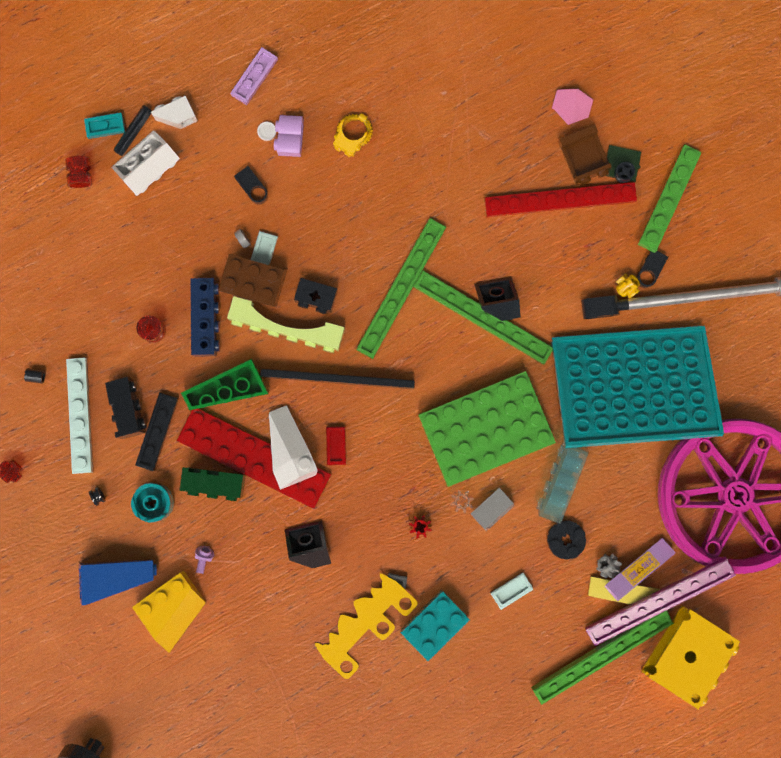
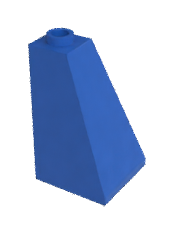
[79,560,157,605]

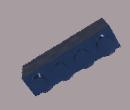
[190,278,220,357]

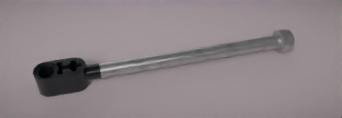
[581,277,781,319]

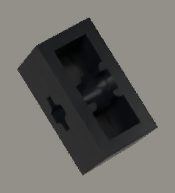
[294,278,338,314]

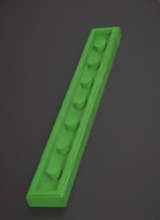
[356,218,446,359]
[413,270,553,365]
[531,610,674,705]

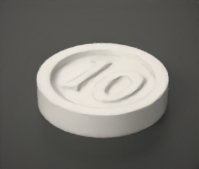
[257,122,276,141]

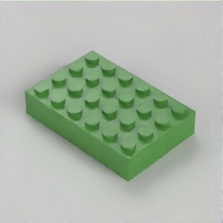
[418,371,556,487]

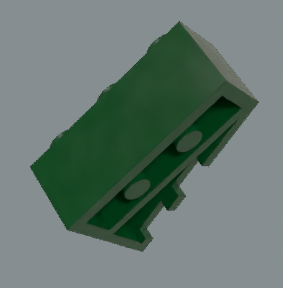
[179,467,246,501]

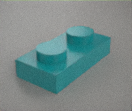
[84,113,125,139]

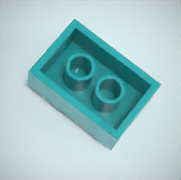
[400,590,470,661]

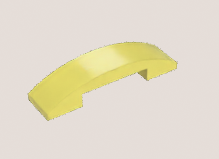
[588,576,660,604]

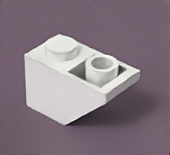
[151,96,197,129]

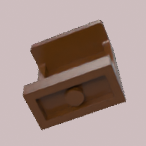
[559,125,612,185]

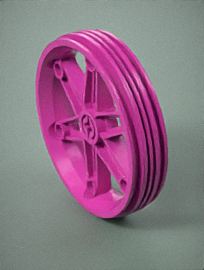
[658,419,781,574]

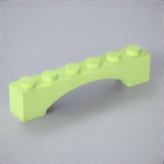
[227,296,345,353]

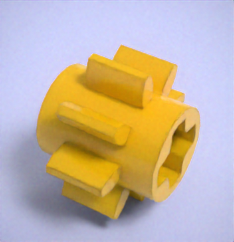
[616,274,640,298]

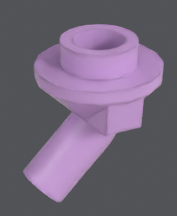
[195,546,214,574]

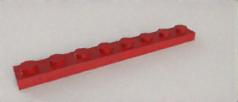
[484,182,637,217]

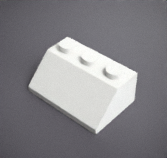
[111,130,180,196]

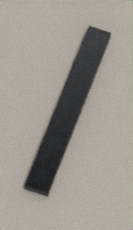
[260,369,415,389]

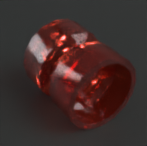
[65,156,92,188]
[136,315,166,343]

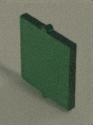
[606,145,642,182]

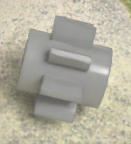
[596,554,622,579]

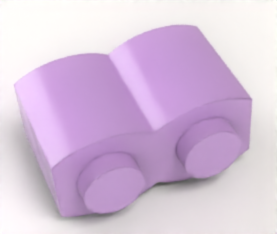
[274,115,304,157]

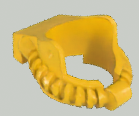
[333,113,373,157]

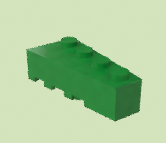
[181,359,269,410]

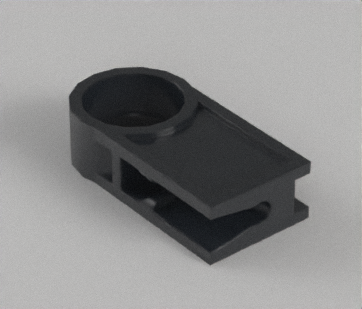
[234,166,268,204]
[636,251,668,288]

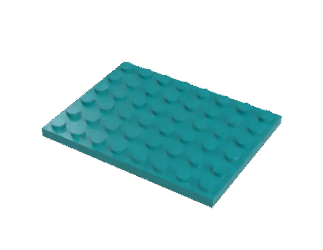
[552,326,724,448]

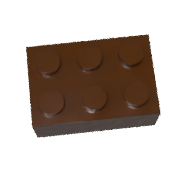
[218,254,287,307]

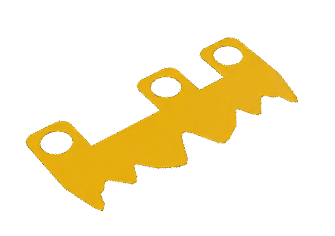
[315,573,417,679]

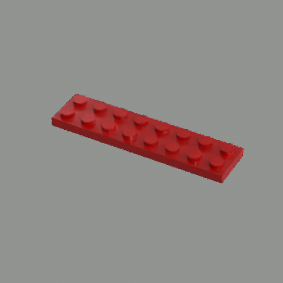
[177,409,331,509]

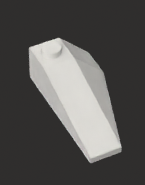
[269,405,317,490]

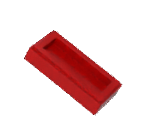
[326,427,346,465]

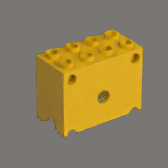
[641,606,740,710]

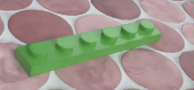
[638,144,702,253]

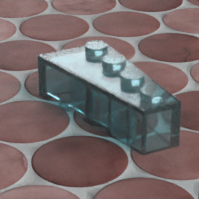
[536,439,589,524]

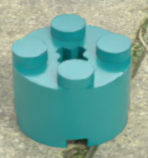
[131,483,174,523]

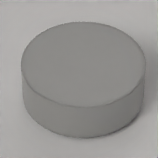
[234,229,251,248]

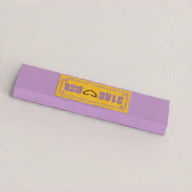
[605,538,676,602]

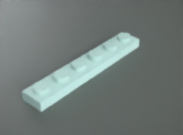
[66,358,93,474]

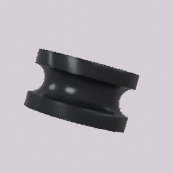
[89,486,106,506]

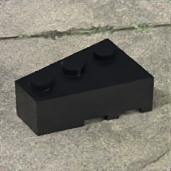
[105,377,147,439]

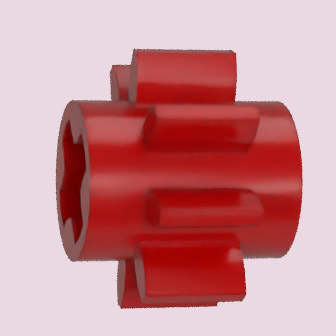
[409,515,432,539]

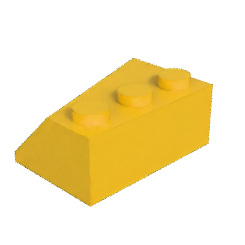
[132,571,206,653]

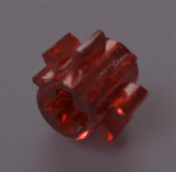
[0,460,23,483]

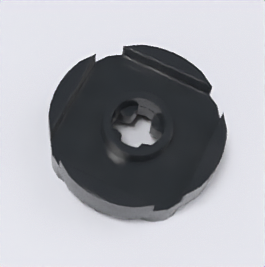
[547,520,586,560]

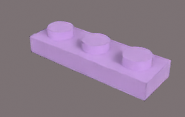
[230,47,278,105]

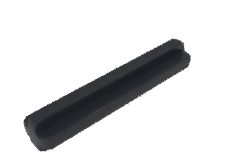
[114,106,151,156]

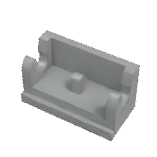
[471,488,514,531]

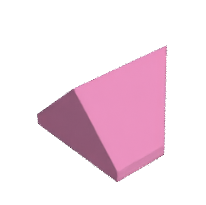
[552,89,593,125]

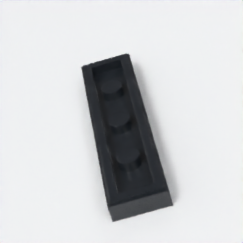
[135,393,179,471]

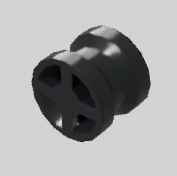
[614,162,635,183]

